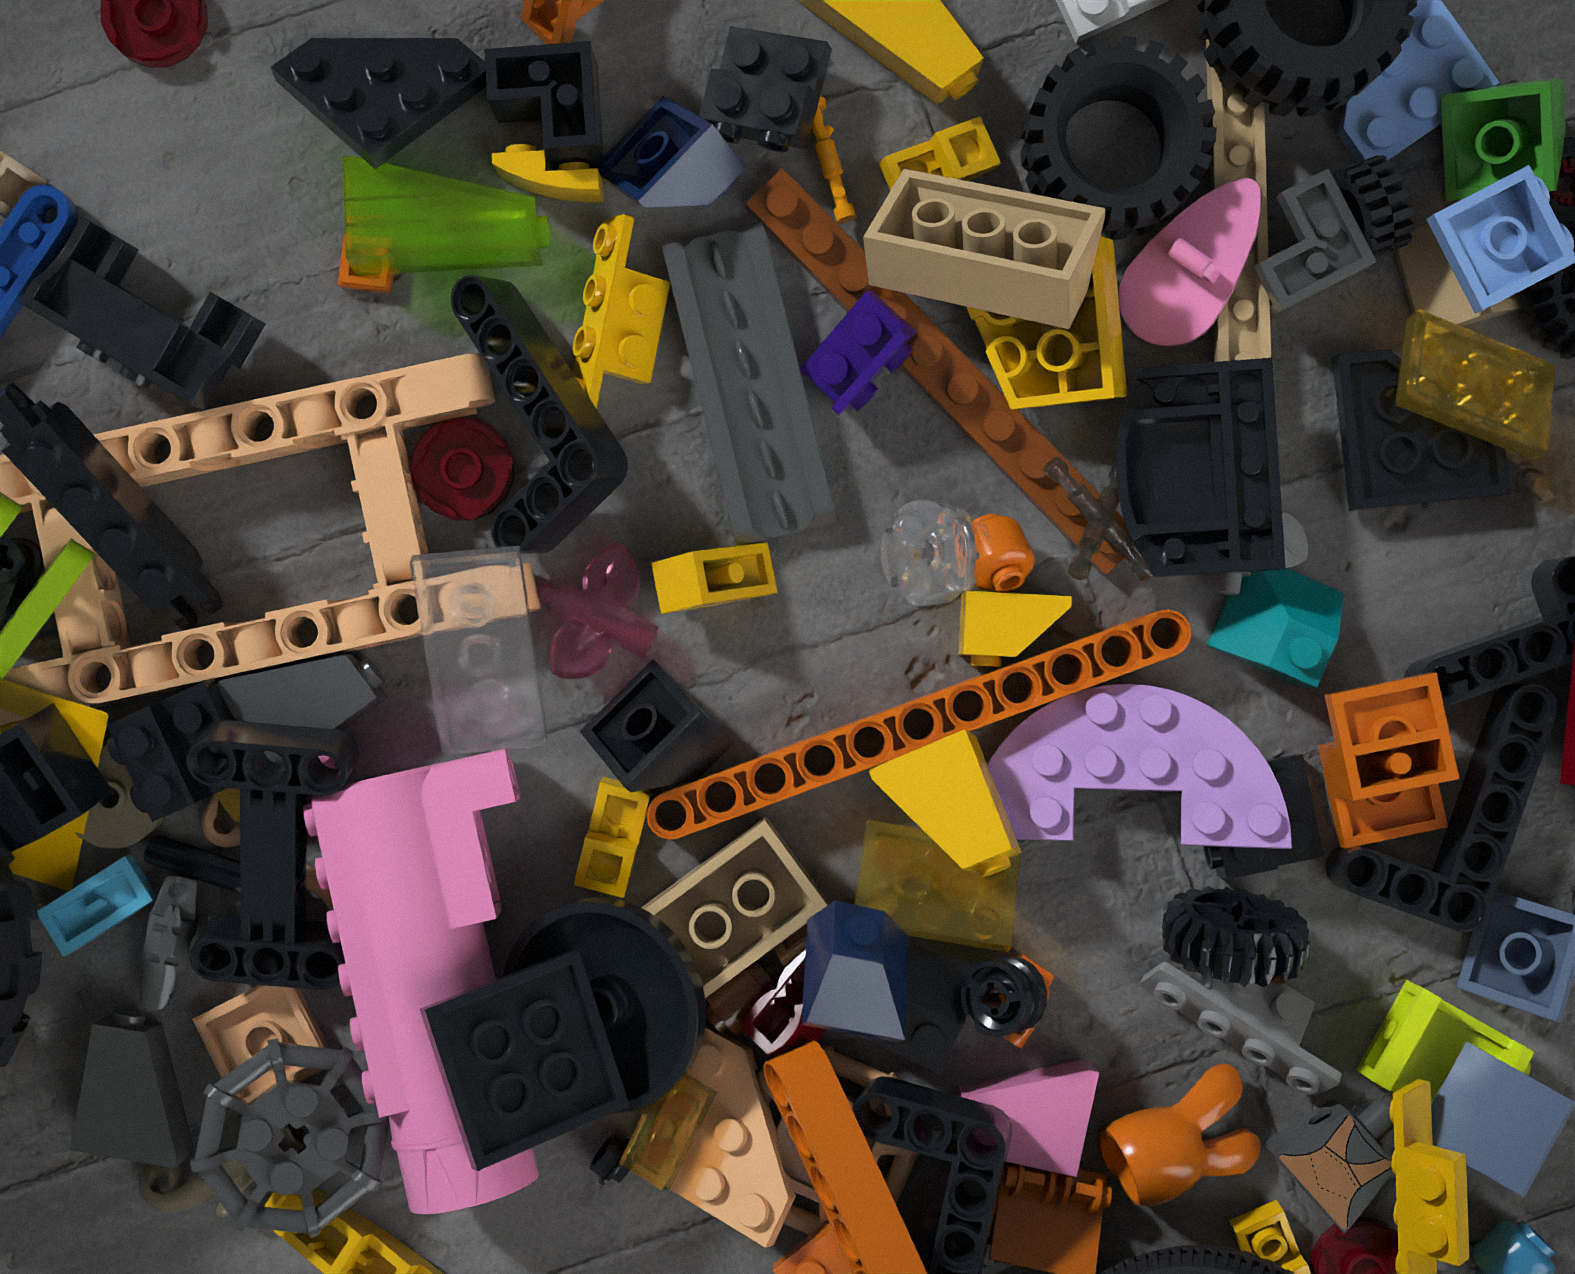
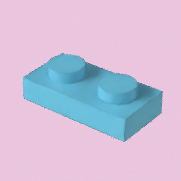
[37,854,158,957]

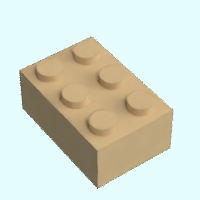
[641,816,828,998]

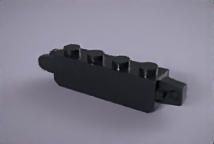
[0,382,223,631]

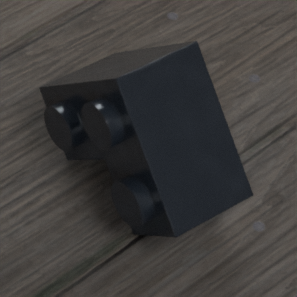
[484,41,604,169]

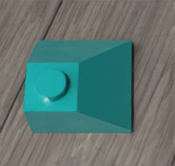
[1205,568,1344,688]

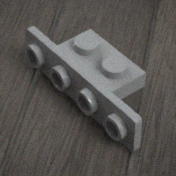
[1140,962,1342,1096]

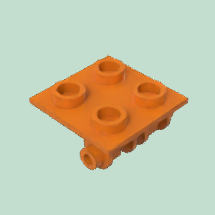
[989,1161,1112,1274]

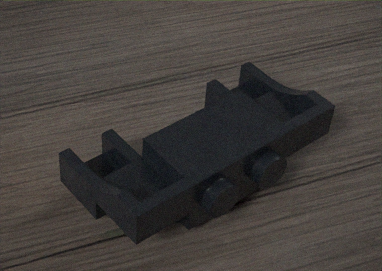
[20,217,266,410]

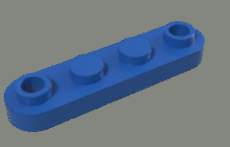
[0,185,77,339]

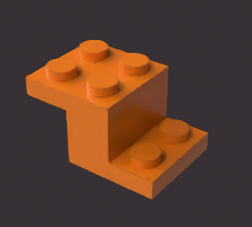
[1318,673,1459,849]

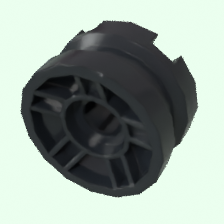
[961,956,1047,1037]

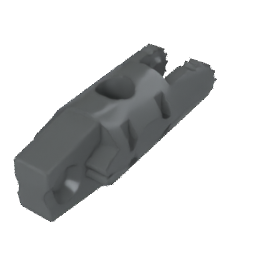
[139,873,199,1013]

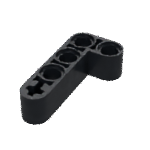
[1404,556,1575,705]

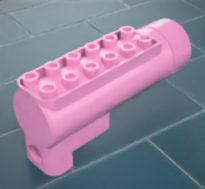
[303,748,539,1214]

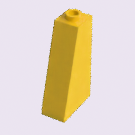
[797,0,984,105]

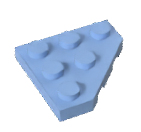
[1337,0,1500,162]

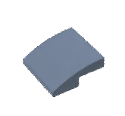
[1431,1041,1575,1198]

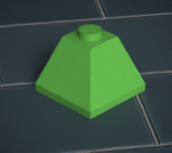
[1440,77,1566,201]

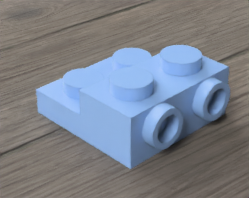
[1426,165,1575,314]

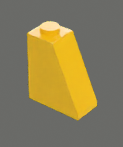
[868,729,1022,877]

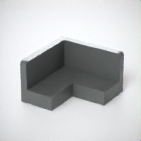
[1254,168,1377,320]

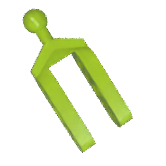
[0,492,95,681]

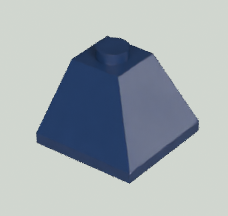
[593,96,746,208]
[802,901,908,1043]

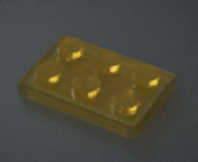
[1395,309,1556,460]
[854,820,1022,952]

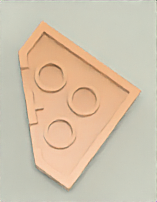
[635,1025,796,1248]

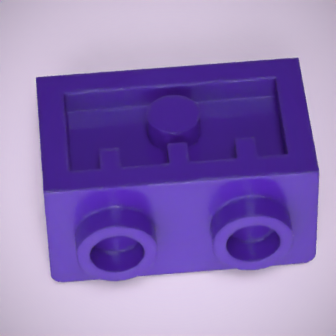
[800,289,917,415]

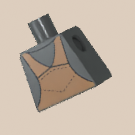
[1263,1099,1394,1233]

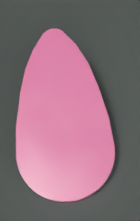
[1118,178,1261,347]

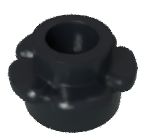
[589,1133,636,1185]

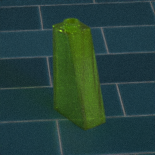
[343,156,551,276]

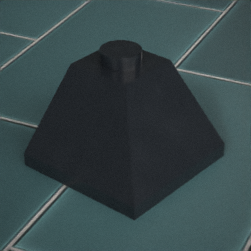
[579,659,734,793]

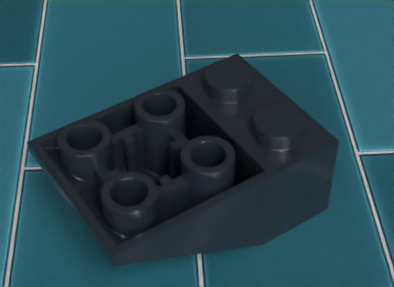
[0,703,113,852]

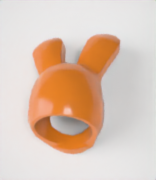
[1097,1063,1261,1207]

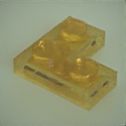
[619,1073,717,1191]

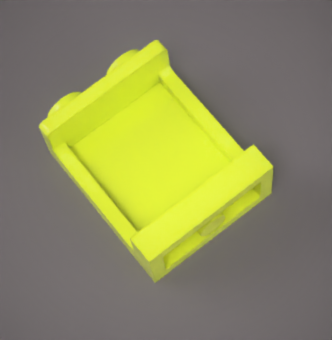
[1356,980,1534,1105]

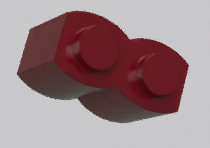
[742,949,824,1057]

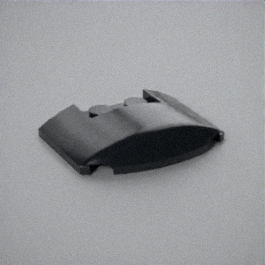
[1116,357,1286,578]

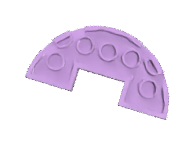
[987,684,1292,849]

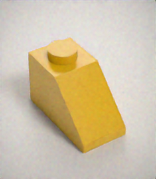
[651,542,778,614]
[958,591,1072,667]

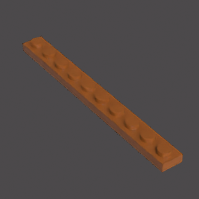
[745,167,1135,576]

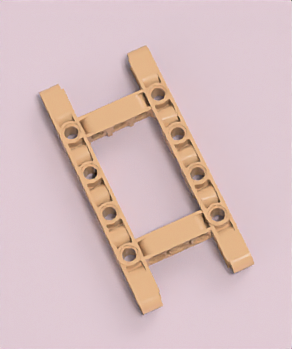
[0,353,541,725]

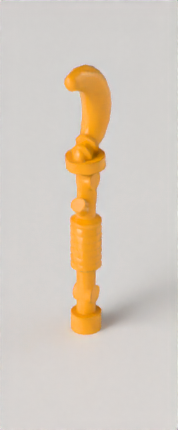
[812,95,857,224]

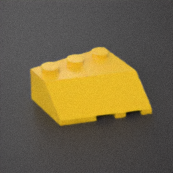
[966,236,1128,410]

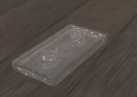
[410,546,548,755]

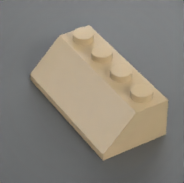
[863,169,1105,329]

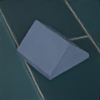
[1456,891,1575,1023]

